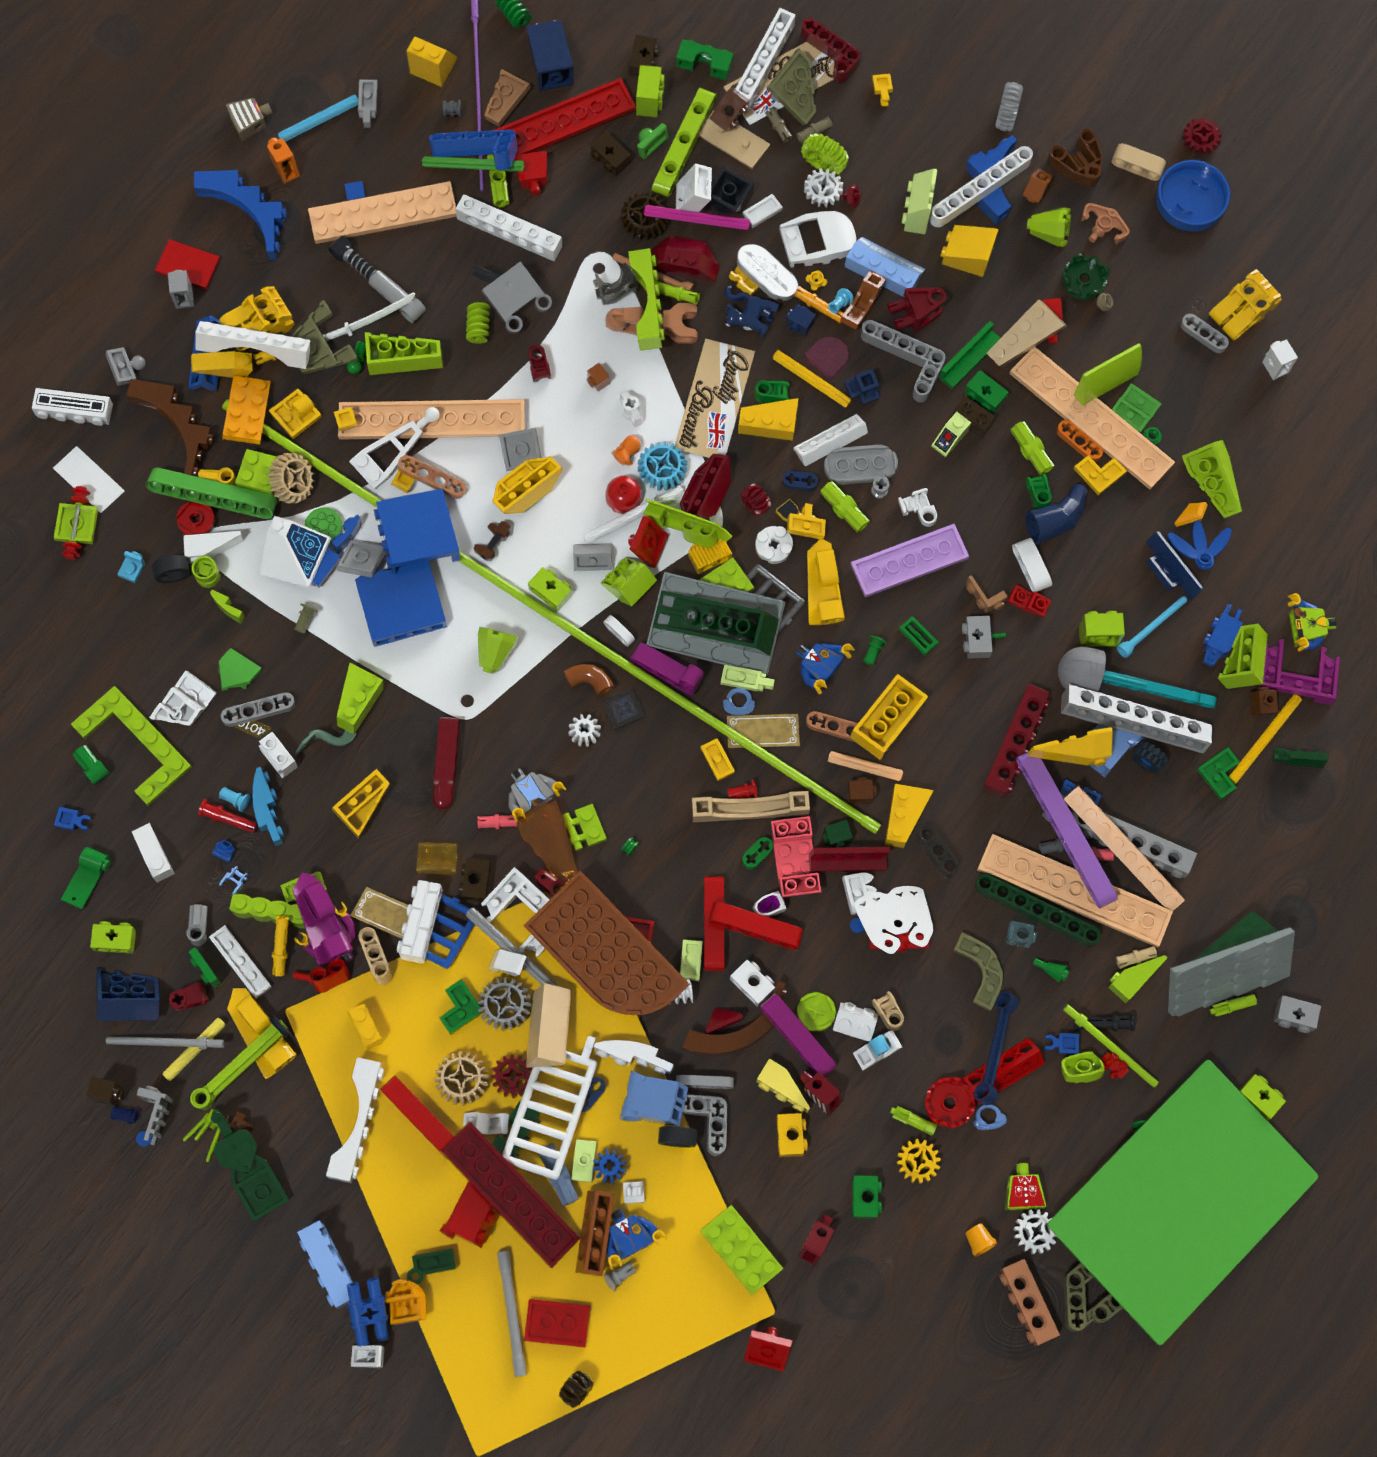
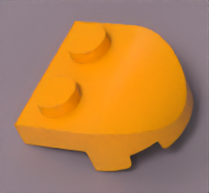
[384,1279,426,1325]

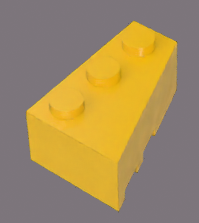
[738,398,798,441]

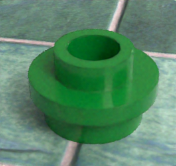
[1143,427,1162,445]

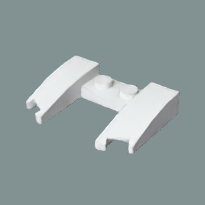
[481,867,550,957]

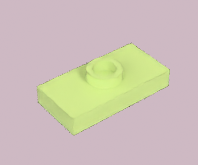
[680,940,703,981]
[571,1139,596,1183]

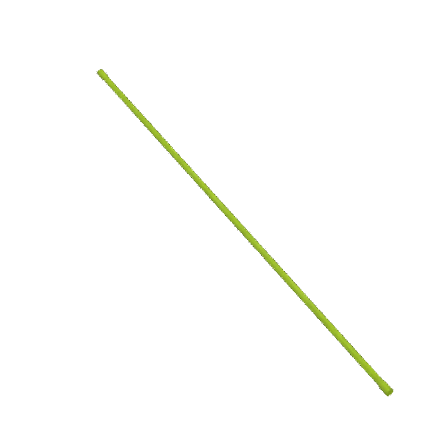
[222,399,881,834]

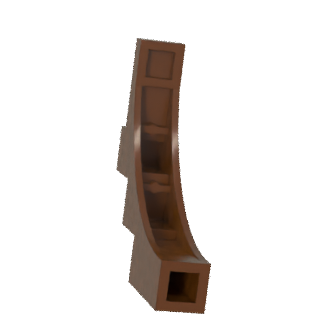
[127,379,215,477]

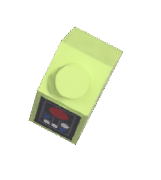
[932,412,971,457]

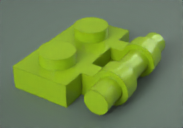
[562,804,607,851]

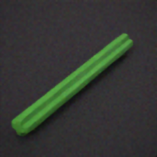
[422,156,524,172]

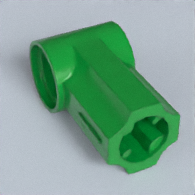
[73,745,110,785]

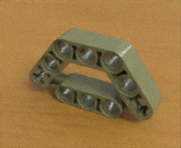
[1063,1262,1123,1332]

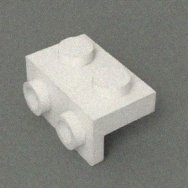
[833,1002,878,1042]

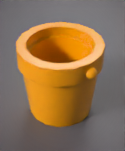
[965,1223,997,1257]

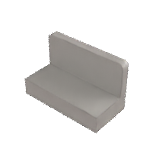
[573,544,612,571]

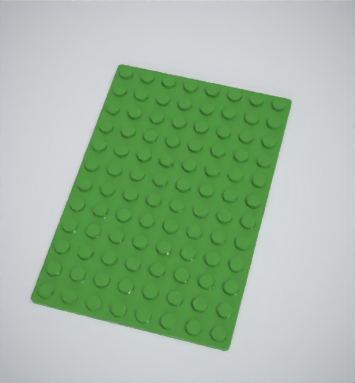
[1047,1060,1318,1345]

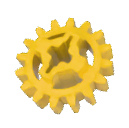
[897,1139,941,1184]

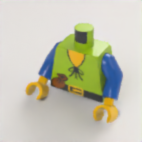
[1288,593,1336,652]

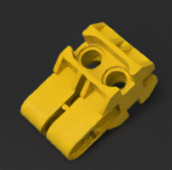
[1209,269,1282,341]
[219,286,295,352]

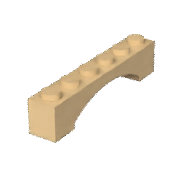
[692,791,810,822]

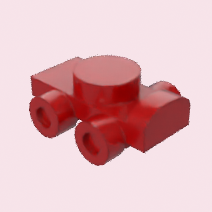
[1101,1051,1129,1079]

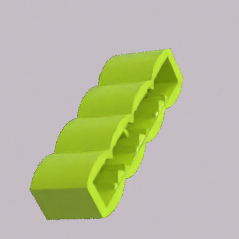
[229,894,305,929]

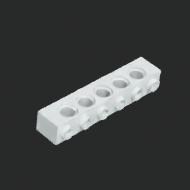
[736,8,796,110]
[456,194,562,262]

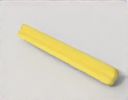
[163,1018,225,1081]

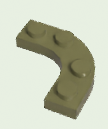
[953,932,1003,1011]

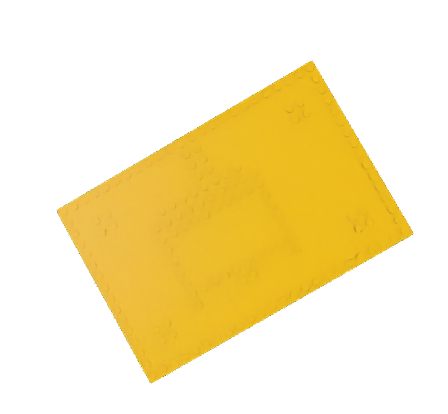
[285,882,775,1456]

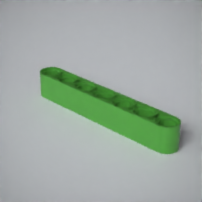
[146,468,278,519]

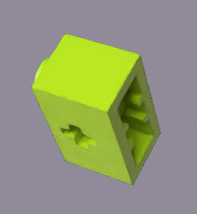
[528,567,572,612]
[90,922,136,954]
[1239,1074,1286,1121]

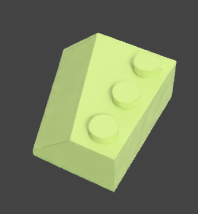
[902,169,937,234]

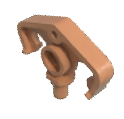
[1081,203,1130,245]

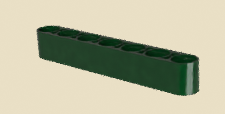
[974,874,1101,947]

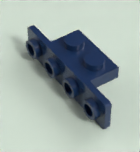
[1146,531,1203,599]

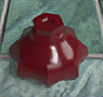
[842,184,861,208]

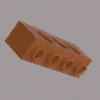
[575,1190,614,1276]

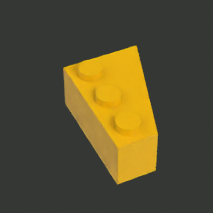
[332,769,389,839]
[884,784,934,848]

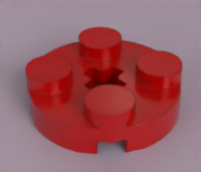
[177,502,216,535]

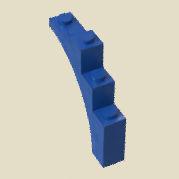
[194,170,287,260]

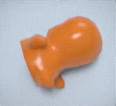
[611,435,641,466]

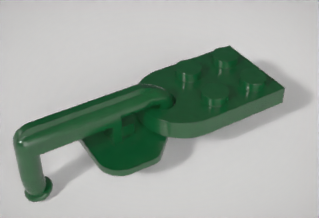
[211,1109,289,1221]

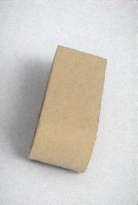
[1111,144,1166,181]
[359,927,392,985]

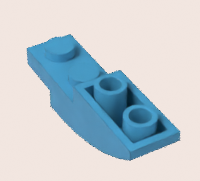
[253,767,284,846]

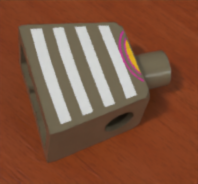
[226,98,272,141]

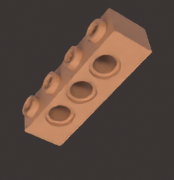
[999,1259,1060,1346]

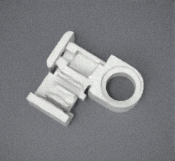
[898,488,937,527]

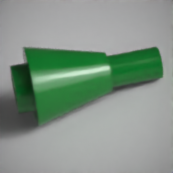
[1033,958,1070,984]

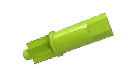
[1210,994,1257,1016]
[890,1106,937,1136]

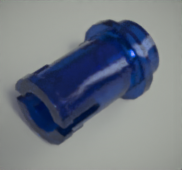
[110,1107,138,1124]

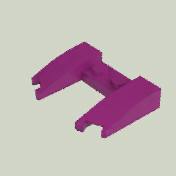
[1257,639,1340,705]

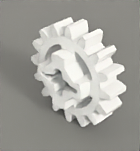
[804,168,843,207]
[1013,1209,1057,1254]

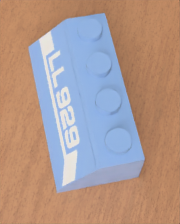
[845,237,926,297]

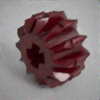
[740,484,771,516]

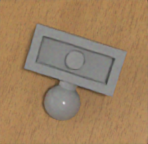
[105,347,146,386]

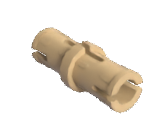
[1116,946,1157,969]

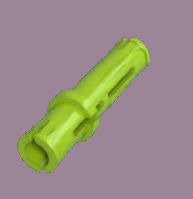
[655,281,700,305]

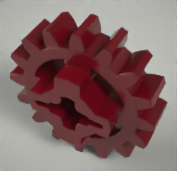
[1182,117,1222,155]
[491,1054,533,1099]

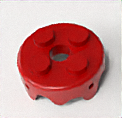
[924,1077,976,1129]

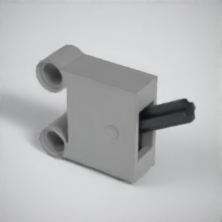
[472,261,552,334]

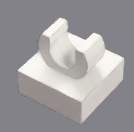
[623,1181,645,1204]

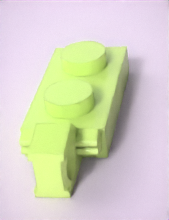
[721,665,775,692]

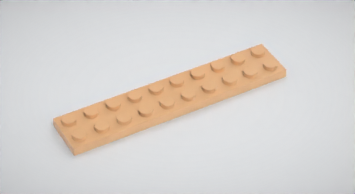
[1009,347,1175,490]
[338,399,525,440]
[977,834,1173,948]

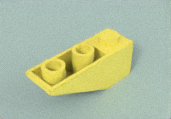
[756,1059,810,1113]

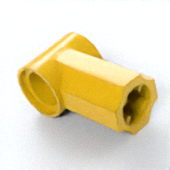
[198,467,237,486]

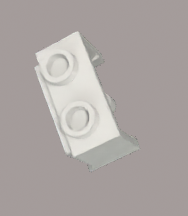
[259,732,298,778]

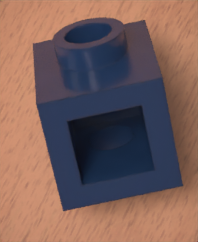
[786,304,816,336]

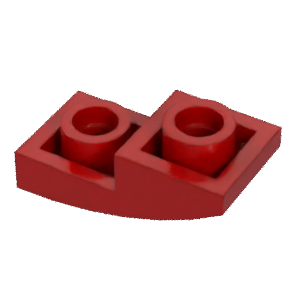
[1007,584,1051,617]

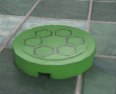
[305,508,343,544]

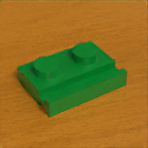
[189,947,221,988]

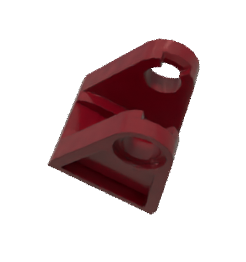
[887,288,946,333]

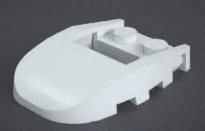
[779,211,856,268]

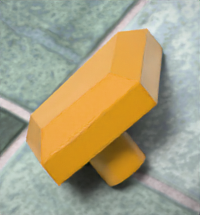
[1174,502,1208,527]

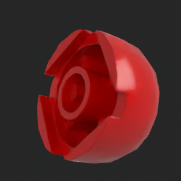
[605,475,642,514]

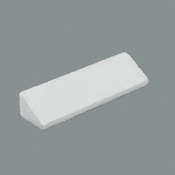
[793,414,868,466]

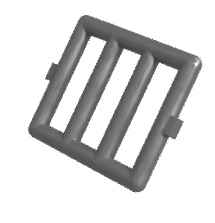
[746,564,805,634]

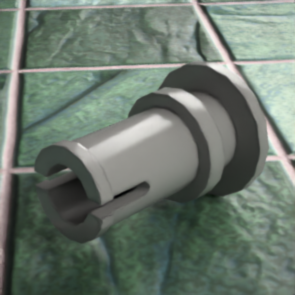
[603,1262,636,1292]

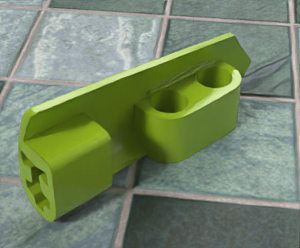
[643,499,732,548]

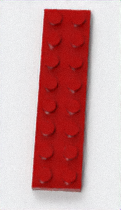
[492,78,636,155]

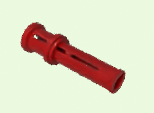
[198,800,258,834]

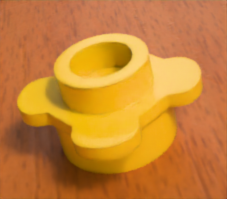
[806,270,827,291]

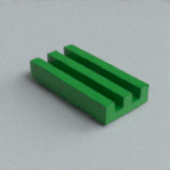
[898,616,939,656]

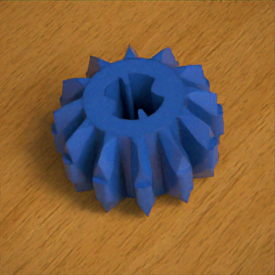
[593,1149,627,1184]

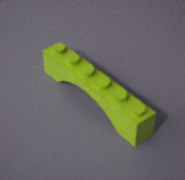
[628,248,665,351]

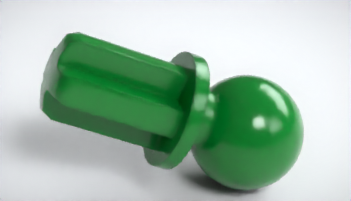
[347,341,366,374]

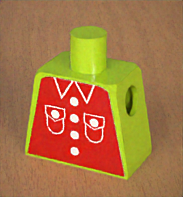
[1005,1163,1046,1210]

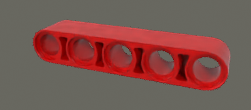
[704,877,724,971]
[708,902,803,950]
[380,1075,454,1159]

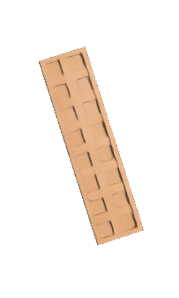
[308,181,457,244]

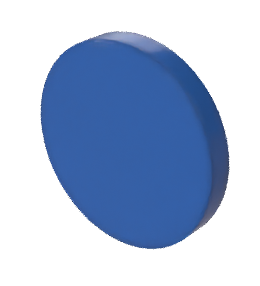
[850,918,864,933]
[136,1131,152,1147]

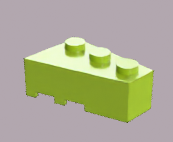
[1218,624,1268,689]
[337,663,383,734]

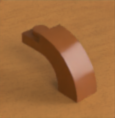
[840,270,886,330]

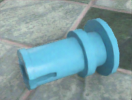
[828,288,853,313]
[219,787,251,812]

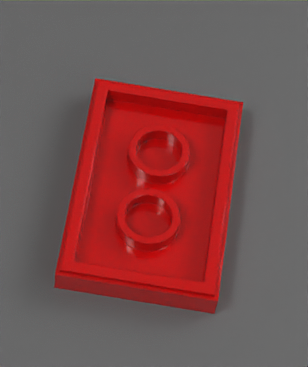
[155,239,221,290]
[524,1299,590,1348]

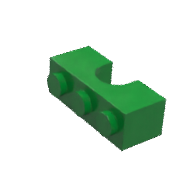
[676,39,733,81]

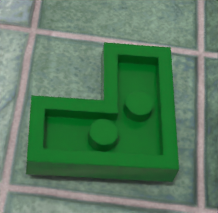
[1197,747,1240,800]
[439,979,484,1035]

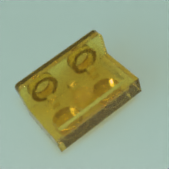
[416,842,458,874]

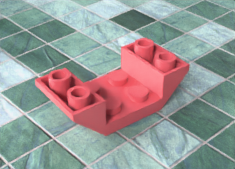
[771,816,821,898]

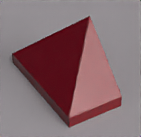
[705,1007,743,1035]

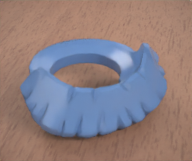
[723,688,755,716]
[973,1105,1007,1130]

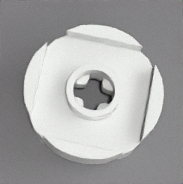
[755,526,793,564]

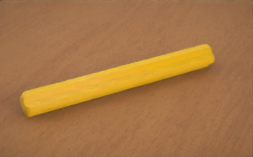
[773,350,851,407]

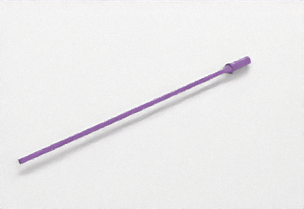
[471,0,484,191]

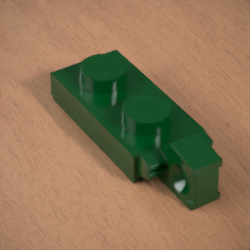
[1272,748,1328,768]

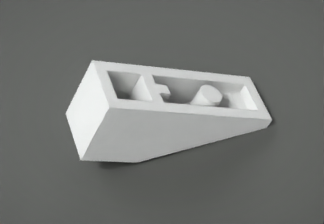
[184,531,243,564]
[132,823,175,883]

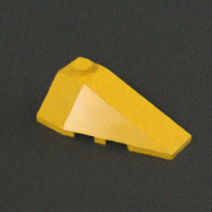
[1028,727,1113,766]

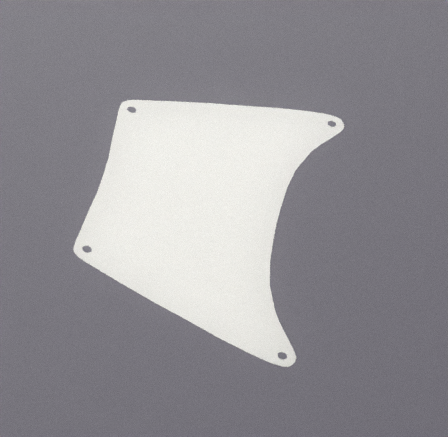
[210,252,723,720]

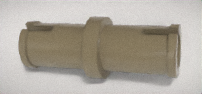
[765,107,793,143]
[796,116,833,144]

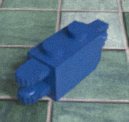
[1202,604,1243,667]

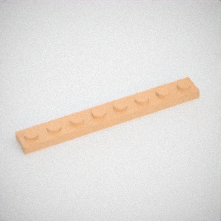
[1064,785,1185,911]

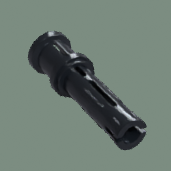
[1073,1014,1135,1032]

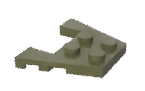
[290,300,359,375]

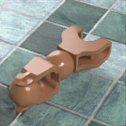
[605,303,698,344]

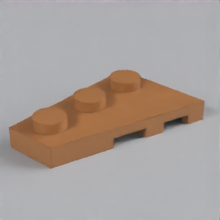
[484,69,531,127]

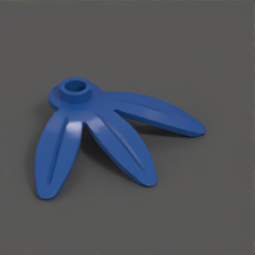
[1167,520,1232,570]

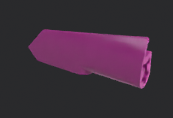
[292,873,353,965]

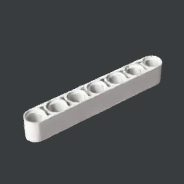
[930,146,1033,227]

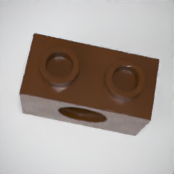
[709,88,750,131]

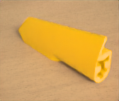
[807,539,845,625]
[227,988,297,1079]

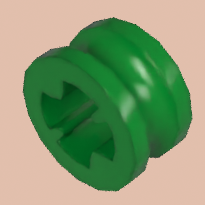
[621,837,639,857]

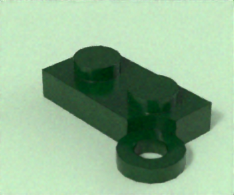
[407,1248,456,1284]

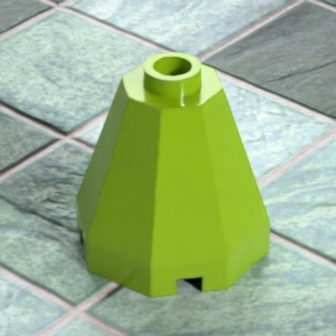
[1027,208,1071,247]
[478,627,518,674]

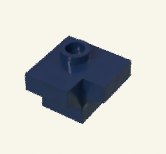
[844,369,880,405]

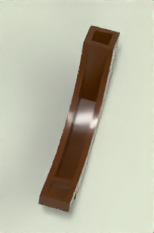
[682,981,787,1057]

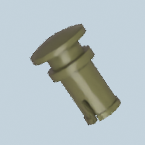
[294,603,318,634]

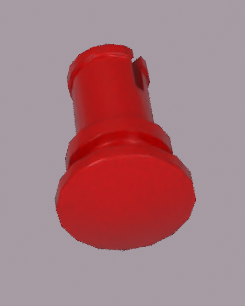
[727,780,758,799]

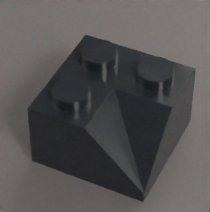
[706,166,754,213]

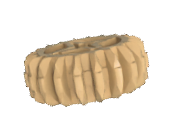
[267,453,315,504]
[434,1051,489,1106]

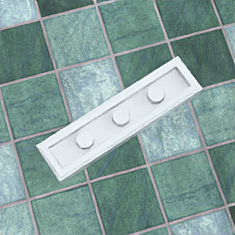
[209,925,272,999]

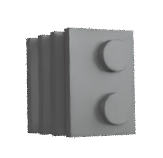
[137,1086,173,1146]

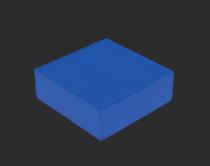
[345,181,365,201]

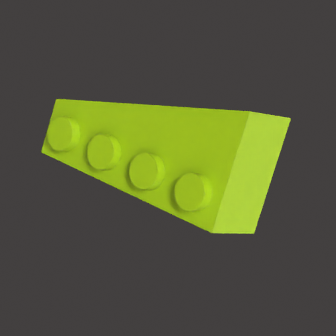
[365,332,443,375]

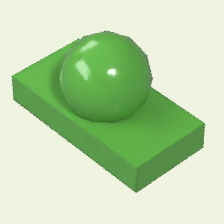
[637,123,669,159]

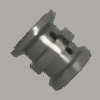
[443,99,462,118]

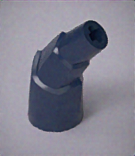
[1025,484,1088,545]

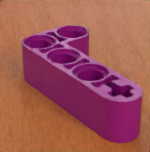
[630,643,704,695]

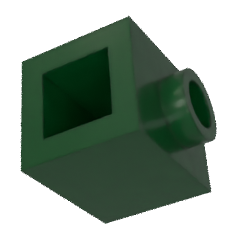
[822,820,853,848]

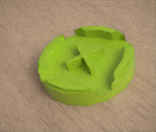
[796,992,836,1032]

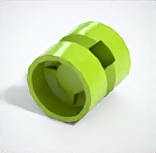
[192,556,220,588]

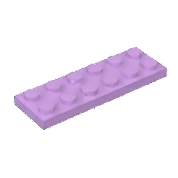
[850,524,969,597]

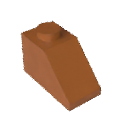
[1023,168,1054,203]

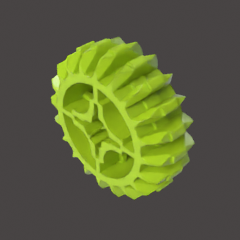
[801,133,849,175]

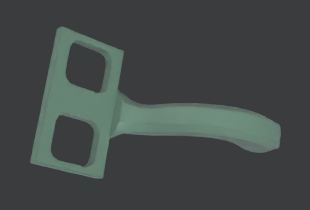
[295,729,357,755]

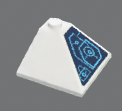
[260,516,331,588]

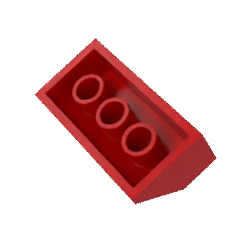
[444,1182,499,1248]

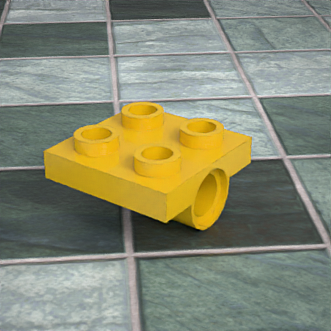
[269,389,322,439]

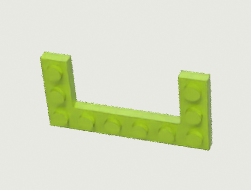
[71,686,192,806]

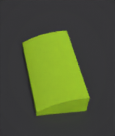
[1074,343,1142,406]

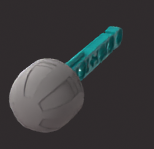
[1058,647,1217,708]

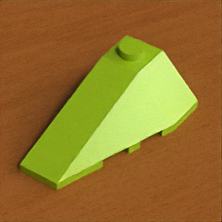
[1182,440,1242,518]

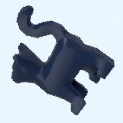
[724,286,779,339]

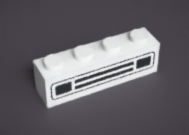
[32,388,113,426]

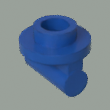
[212,841,235,863]

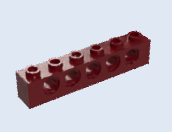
[983,684,1050,798]

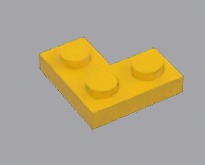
[1074,455,1127,496]

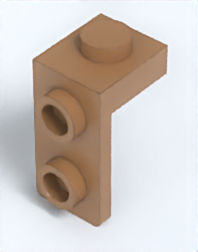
[966,575,1008,613]

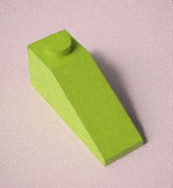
[1108,955,1168,1003]

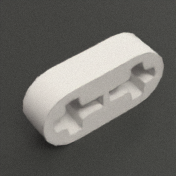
[603,615,635,647]

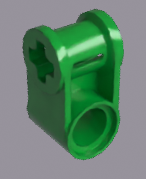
[754,380,790,403]
[1026,473,1052,509]

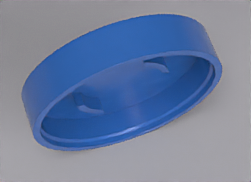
[1156,160,1230,232]

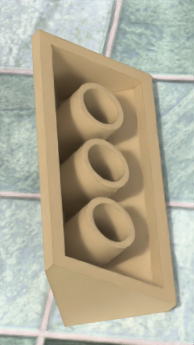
[526,983,571,1068]

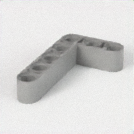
[861,320,946,403]

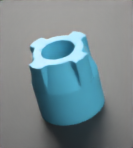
[869,1035,890,1056]

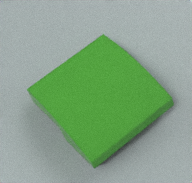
[1112,383,1162,433]

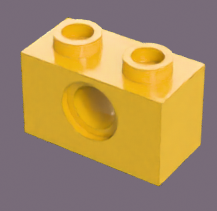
[776,1113,807,1157]

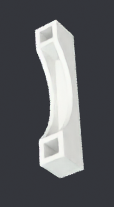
[196,321,310,369]
[326,1057,384,1183]

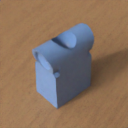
[1090,724,1145,778]
[619,1070,688,1127]

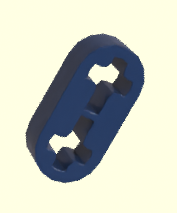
[782,471,818,492]
[575,1077,605,1112]

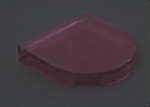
[804,337,848,380]

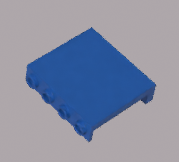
[374,489,460,574]
[355,561,447,647]

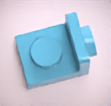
[117,551,145,584]

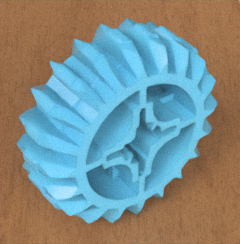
[637,441,687,491]

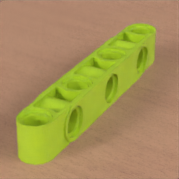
[652,88,717,198]

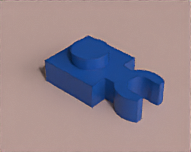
[54,807,92,831]
[1044,1033,1079,1055]

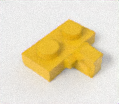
[787,503,826,540]

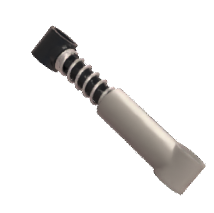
[328,235,426,323]

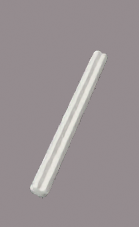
[583,485,684,544]

